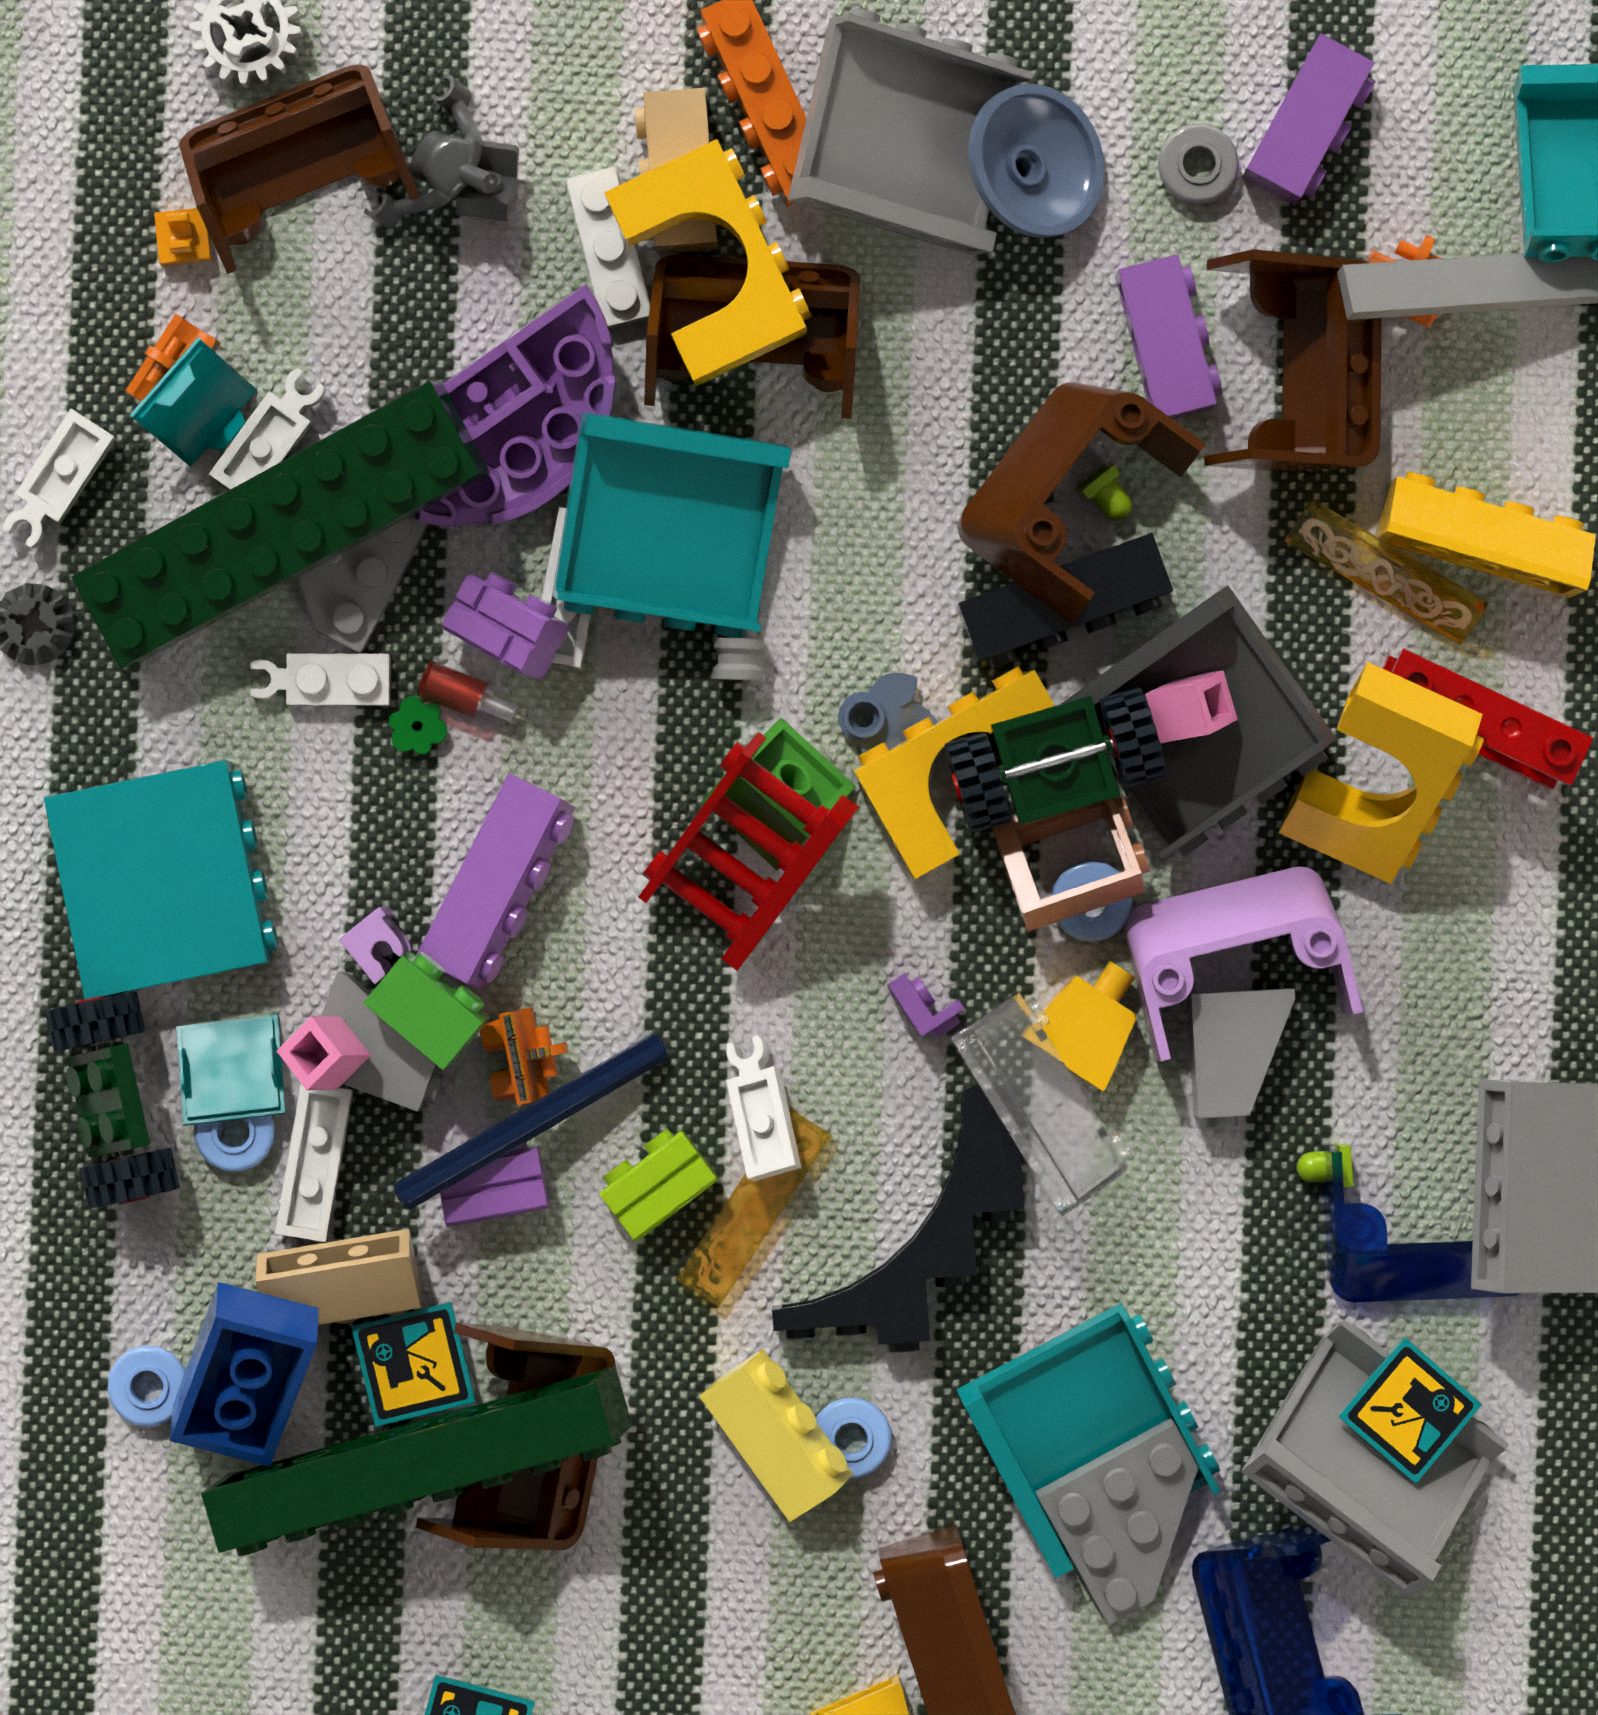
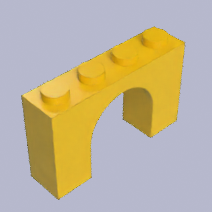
[604,139,812,387]
[1278,662,1484,884]
[852,666,1055,879]

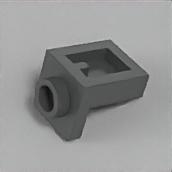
[456,141,519,222]

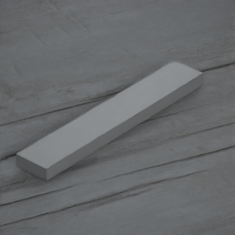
[1337,253,1598,320]

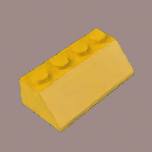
[1374,472,1596,598]

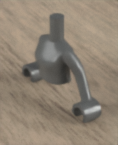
[364,74,498,228]

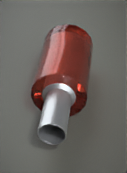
[417,660,518,722]

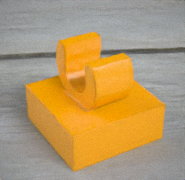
[154,208,213,267]

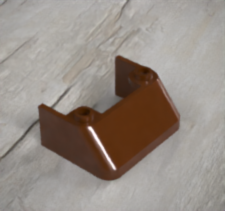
[179,65,420,274]
[1204,249,1382,471]
[644,254,860,419]
[957,382,1206,624]
[415,1323,616,1550]
[873,1524,1016,1715]

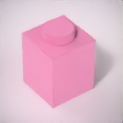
[1145,670,1238,743]
[276,1016,371,1090]

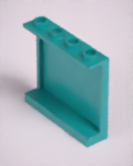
[1513,64,1598,262]
[552,412,792,638]
[43,760,279,1000]
[956,1303,1221,1578]

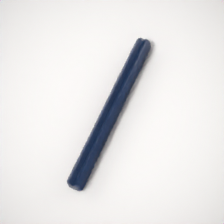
[394,1034,668,1210]

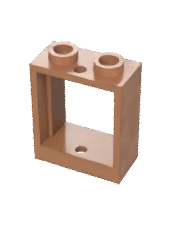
[992,797,1150,932]

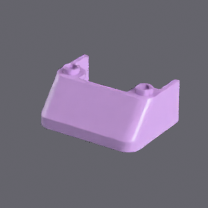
[1123,867,1363,1061]

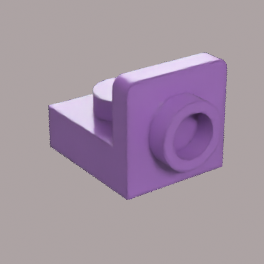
[887,973,965,1039]

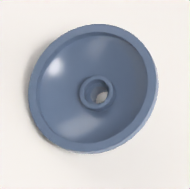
[968,84,1105,238]

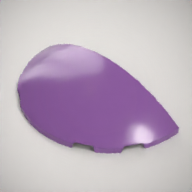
[414,283,616,527]

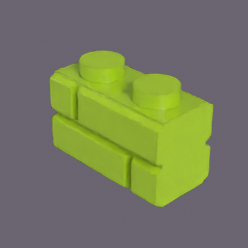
[599,1128,719,1242]

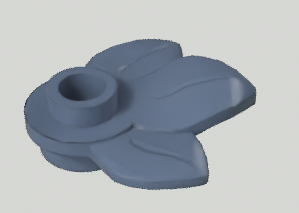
[838,673,938,753]

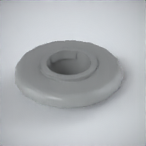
[1158,123,1239,205]

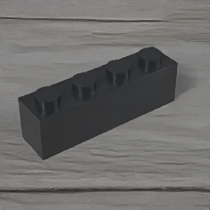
[956,533,1173,669]

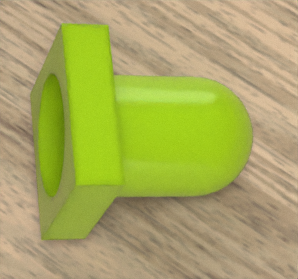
[1075,463,1132,521]
[1297,1143,1353,1187]

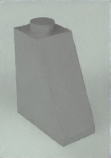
[321,971,444,1112]
[1187,988,1295,1127]

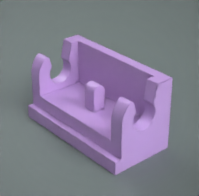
[338,907,412,984]

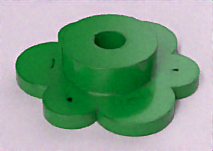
[389,696,447,755]

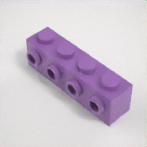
[416,773,576,991]

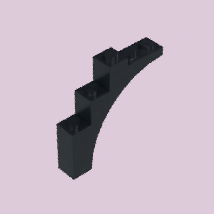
[772,1084,1024,1352]

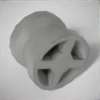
[712,637,764,680]

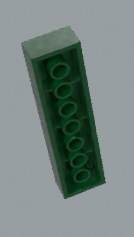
[71,380,490,668]
[201,1366,633,1556]

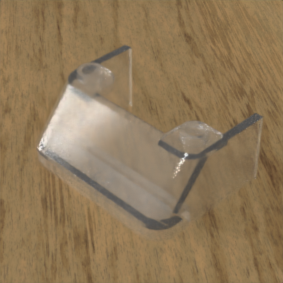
[946,992,1133,1217]

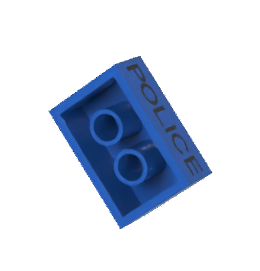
[170,1282,319,1467]

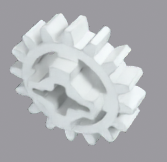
[189,0,303,88]

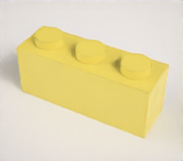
[699,1349,853,1522]

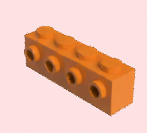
[696,0,807,207]

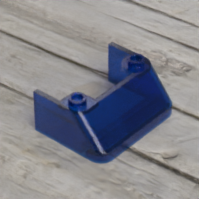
[1322,1148,1522,1303]
[1192,1525,1402,1715]

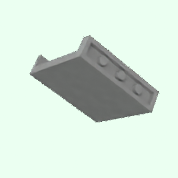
[788,9,1034,255]
[1471,1080,1598,1293]
[1241,1319,1509,1599]

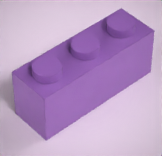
[1242,33,1376,206]
[1115,254,1222,420]

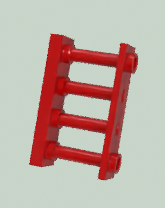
[1382,648,1594,790]
[638,732,859,971]

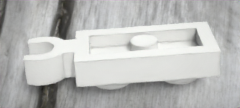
[209,367,326,489]
[3,409,117,549]
[250,653,391,706]
[726,1035,801,1182]

